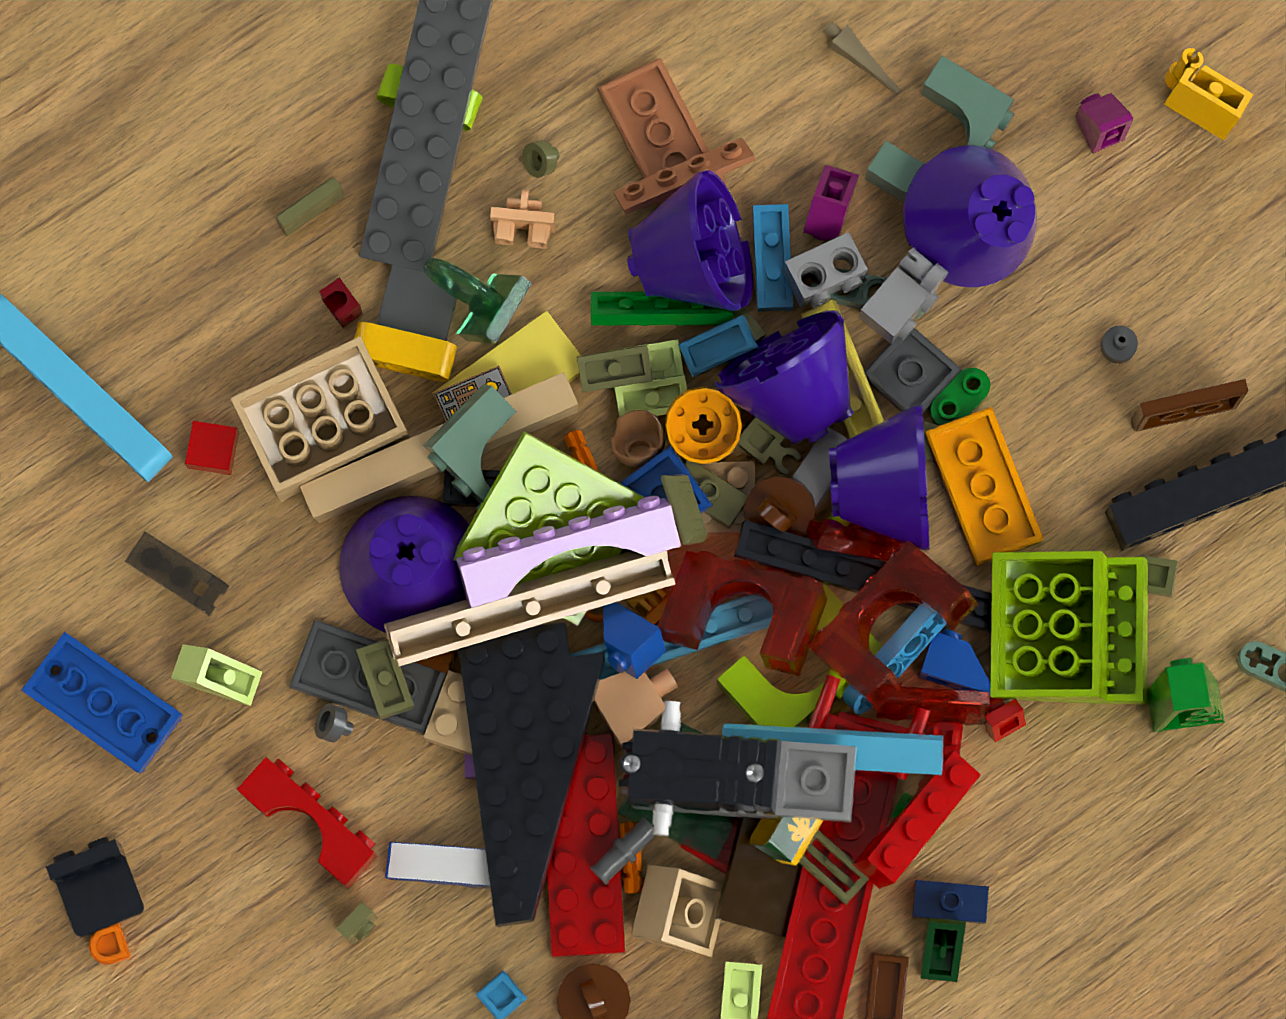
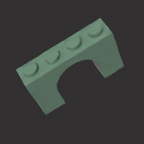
[865,56,1015,203]
[423,384,516,510]

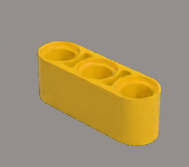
[354,322,457,382]

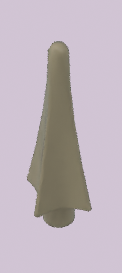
[823,21,900,94]

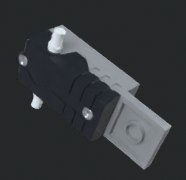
[618,701,857,836]

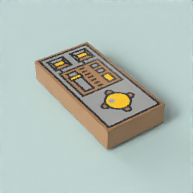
[433,366,512,422]

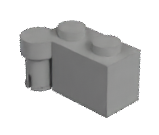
[859,247,949,344]

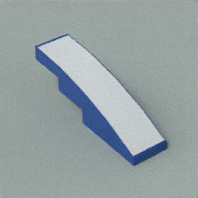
[385,842,490,889]

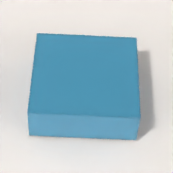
[476,970,528,1019]

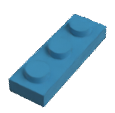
[752,204,793,312]

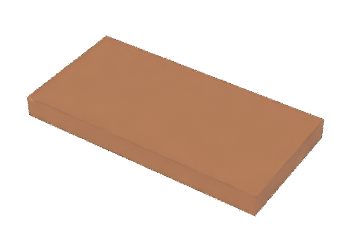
[598,58,709,207]

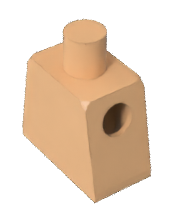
[594,669,678,750]

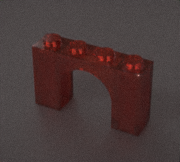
[808,541,978,711]
[657,550,828,676]

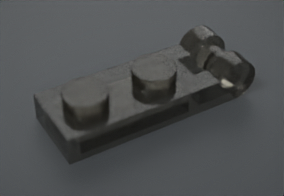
[125,532,230,617]

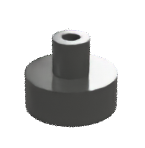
[1101,326,1138,364]
[315,704,353,743]

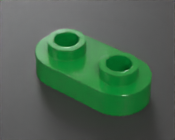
[930,368,991,426]

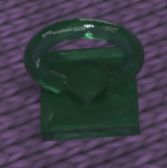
[423,258,532,344]

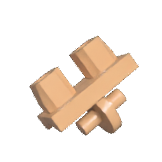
[490,189,556,249]

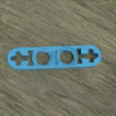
[843,596,952,714]

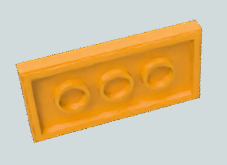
[924,407,1044,566]

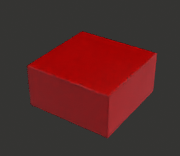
[185,421,239,475]

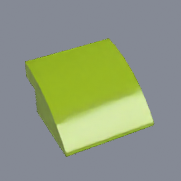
[990,551,1148,704]

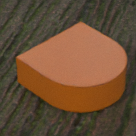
[89,922,132,965]

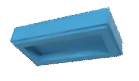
[678,315,759,378]

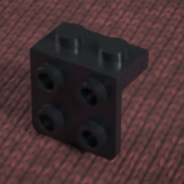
[46,837,144,937]

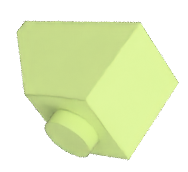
[171,644,262,706]

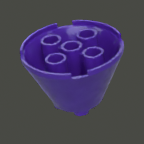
[903,145,1037,288]
[627,170,753,311]
[714,310,854,444]
[829,405,930,551]
[339,496,469,633]

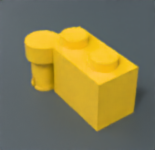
[1164,48,1253,140]

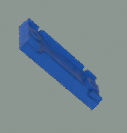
[21,632,183,774]

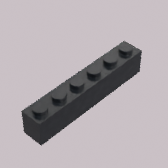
[1105,429,1286,551]

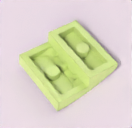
[608,339,687,417]

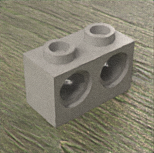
[782,232,868,308]

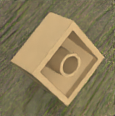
[631,865,723,957]

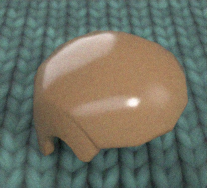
[611,410,665,467]

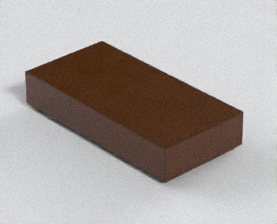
[864,952,909,1019]

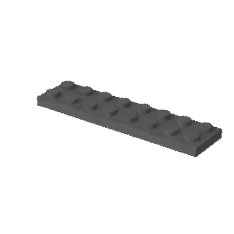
[359,0,493,273]

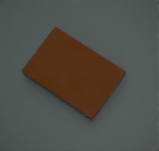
[1131,379,1249,432]

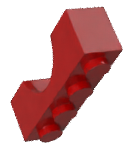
[852,750,981,889]
[237,757,377,889]

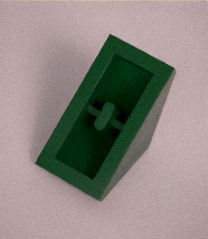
[921,917,966,982]

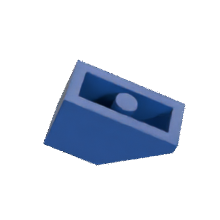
[603,602,666,679]
[919,629,991,700]

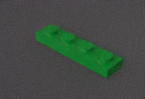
[591,291,733,326]

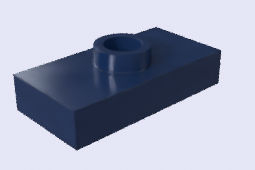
[912,880,989,924]

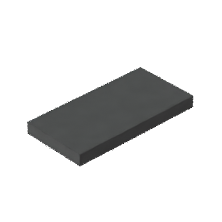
[289,620,451,735]

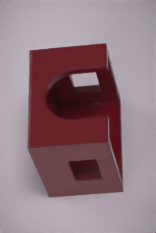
[319,277,363,328]

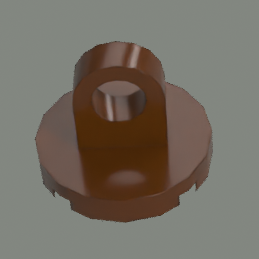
[744,476,816,537]
[557,963,631,1019]

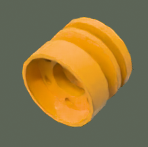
[665,386,742,464]

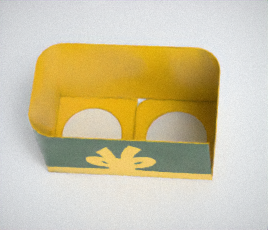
[750,817,823,865]

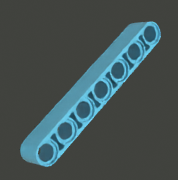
[0,294,173,482]

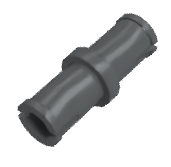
[590,817,657,885]

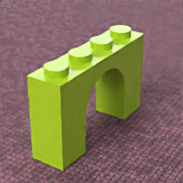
[717,584,882,728]

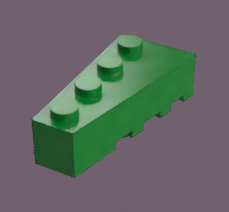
[1147,658,1225,733]

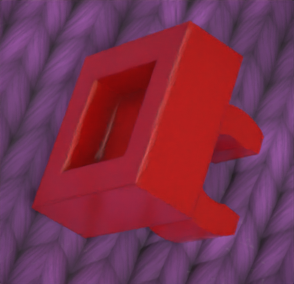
[985,697,1026,742]
[925,718,964,755]

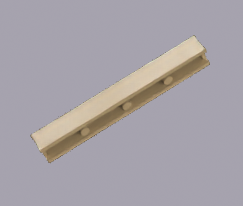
[300,372,578,524]
[384,551,675,666]

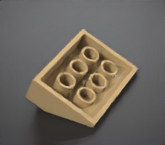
[230,336,409,502]

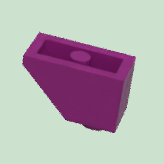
[1075,93,1133,153]
[803,165,859,241]

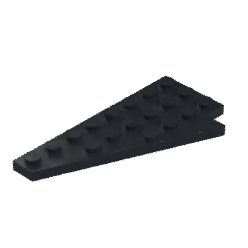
[459,622,605,927]

